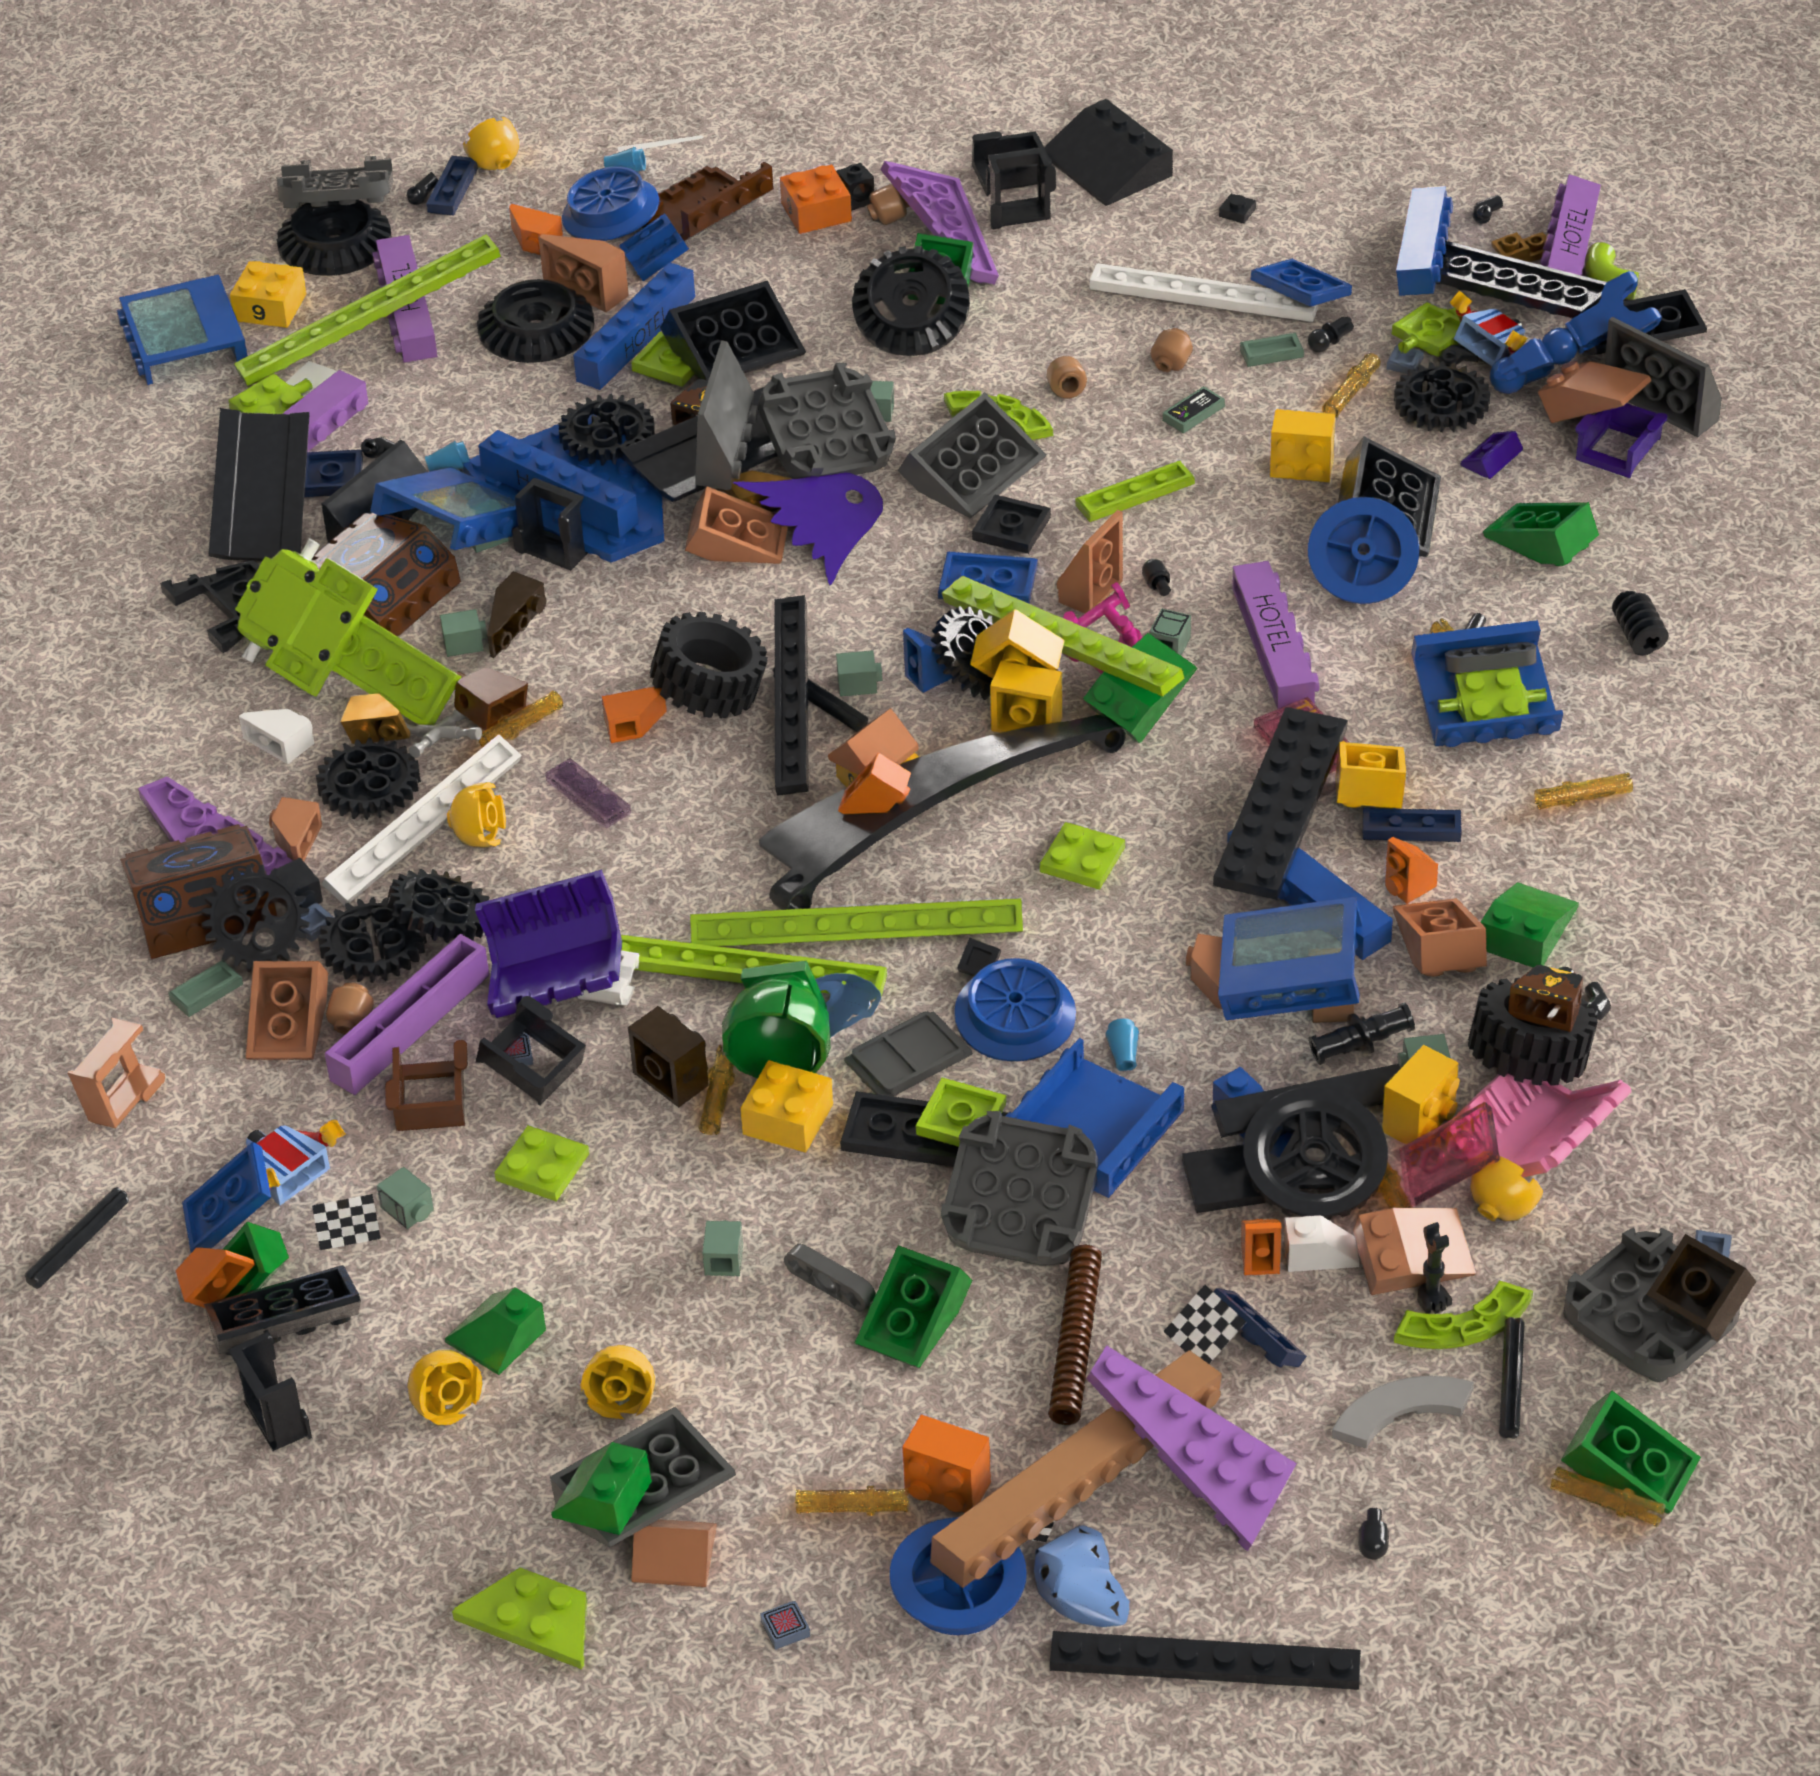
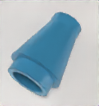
[604,147,646,173]
[425,441,470,472]
[1105,1018,1139,1071]

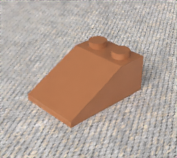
[538,234,629,312]
[1538,361,1651,423]
[685,486,788,564]
[1057,510,1123,613]
[1393,898,1487,977]
[246,961,329,1060]
[1353,1208,1475,1295]

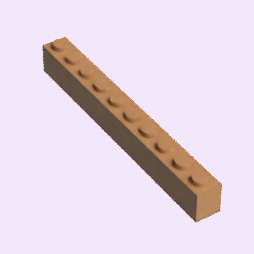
[930,1350,1222,1588]

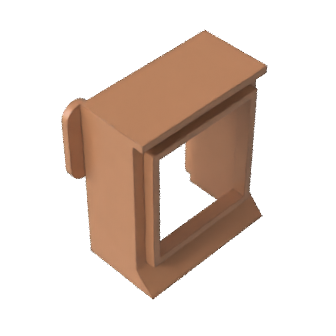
[67,1018,165,1129]

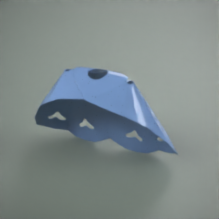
[815,973,881,1038]
[1034,1525,1130,1627]

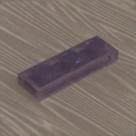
[545,758,631,829]

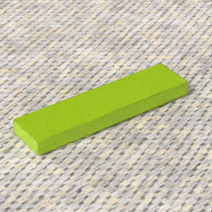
[1075,461,1195,522]

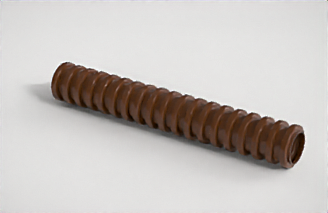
[1048,1244,1102,1425]

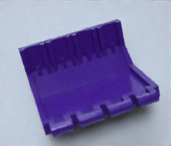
[475,869,622,1018]

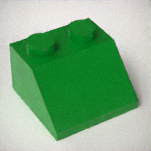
[907,233,974,305]
[551,1442,652,1535]

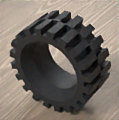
[649,612,768,718]
[1468,978,1598,1086]

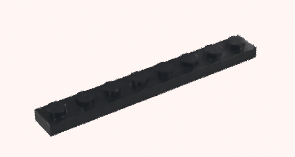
[774,595,809,796]
[1050,1631,1361,1690]

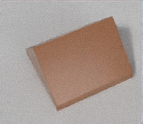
[828,708,919,775]
[631,1519,717,1587]

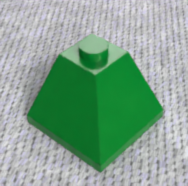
[222,1222,289,1299]
[445,1287,546,1375]

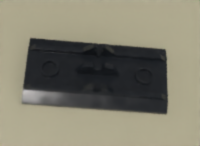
[621,387,778,503]
[209,408,310,561]

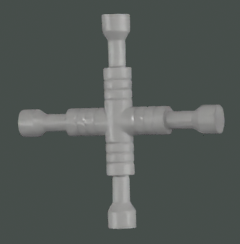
[406,709,482,758]

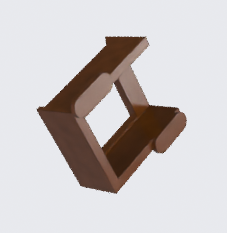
[385,1040,468,1131]

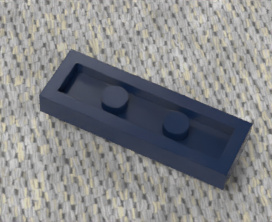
[426,155,479,216]
[1362,808,1462,842]
[1214,1288,1307,1368]

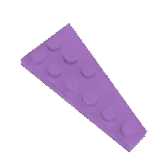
[880,161,999,284]
[138,777,293,875]
[1086,1345,1297,1551]

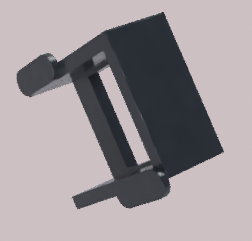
[972,131,1052,196]
[988,147,1056,230]
[512,478,588,571]
[475,996,586,1105]
[228,1330,312,1451]

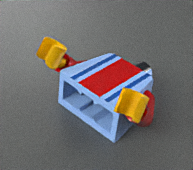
[1449,290,1528,366]
[246,1119,346,1205]

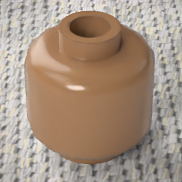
[867,184,910,225]
[1150,328,1193,372]
[1046,356,1087,399]
[326,983,374,1035]

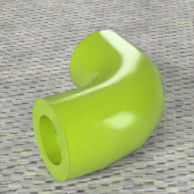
[1585,242,1639,300]

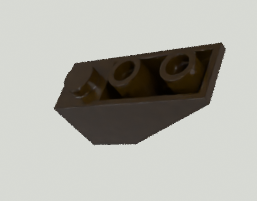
[487,571,547,658]

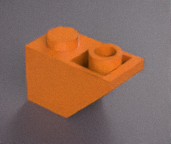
[602,687,667,743]
[1385,837,1438,904]

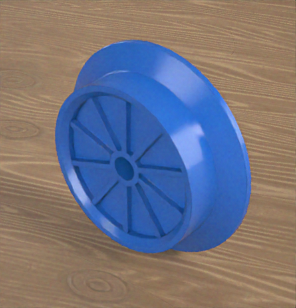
[562,167,660,241]
[1308,497,1419,604]
[955,958,1076,1061]
[890,1517,1027,1635]

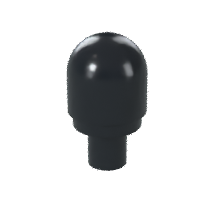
[1142,559,1171,596]
[1358,1508,1389,1560]

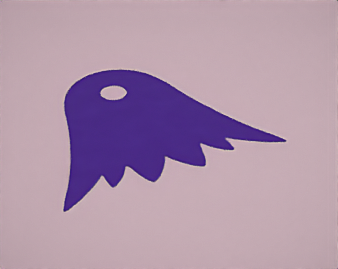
[733,473,883,586]

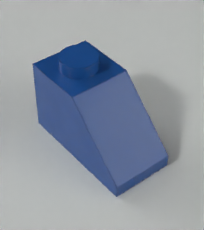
[903,628,953,693]

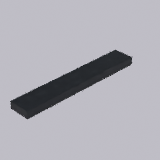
[1211,1064,1401,1138]

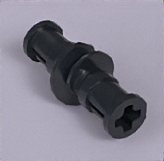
[1308,1002,1415,1065]

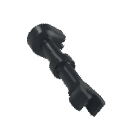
[1417,1222,1452,1314]

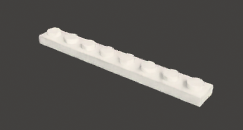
[1090,263,1319,322]
[322,735,522,906]

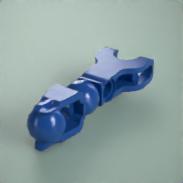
[1489,271,1662,394]

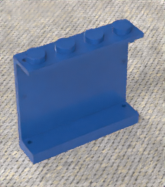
[1411,620,1563,747]
[1005,1038,1184,1198]

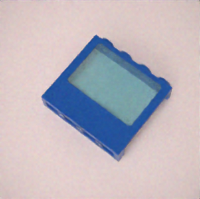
[116,274,248,385]
[370,467,518,550]
[1218,897,1362,1021]

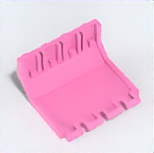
[1440,1074,1631,1177]

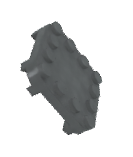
[276,156,394,208]
[758,363,896,479]
[941,1111,1098,1265]
[1563,1227,1741,1382]

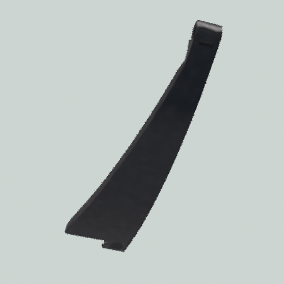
[759,715,1126,910]

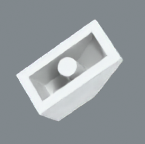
[239,709,314,764]
[1284,1215,1359,1272]

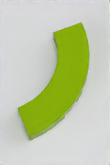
[944,391,1053,440]
[1394,1280,1533,1349]

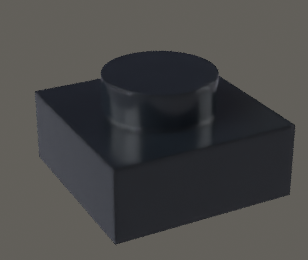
[1219,193,1256,224]
[957,938,1001,977]

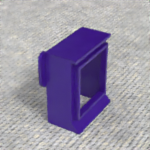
[1575,403,1668,478]

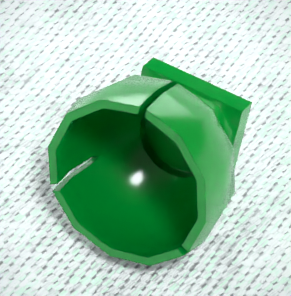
[722,960,831,1079]

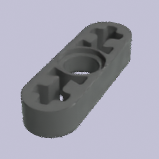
[1445,642,1536,673]
[784,1243,876,1312]

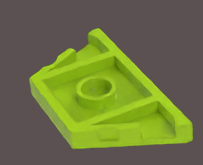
[452,1567,587,1669]

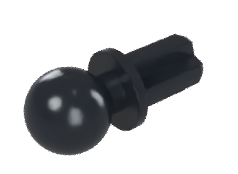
[1308,316,1354,352]

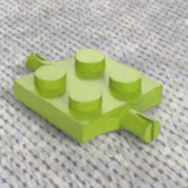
[1391,302,1461,357]
[228,373,313,414]
[1438,667,1547,722]

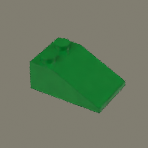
[1483,502,1599,566]
[1083,633,1198,743]
[1481,882,1579,968]
[855,1245,973,1368]
[1561,1390,1701,1514]

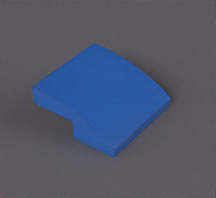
[619,213,689,281]

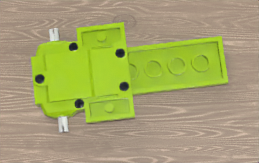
[235,538,461,725]

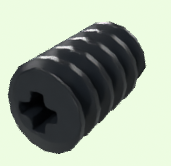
[1612,591,1669,656]

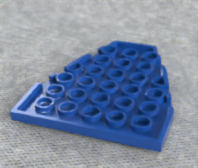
[462,414,665,563]

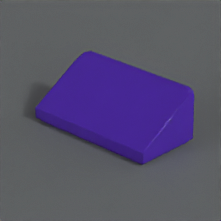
[1460,431,1523,479]

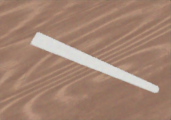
[617,135,704,152]

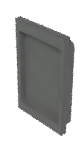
[844,1011,973,1096]

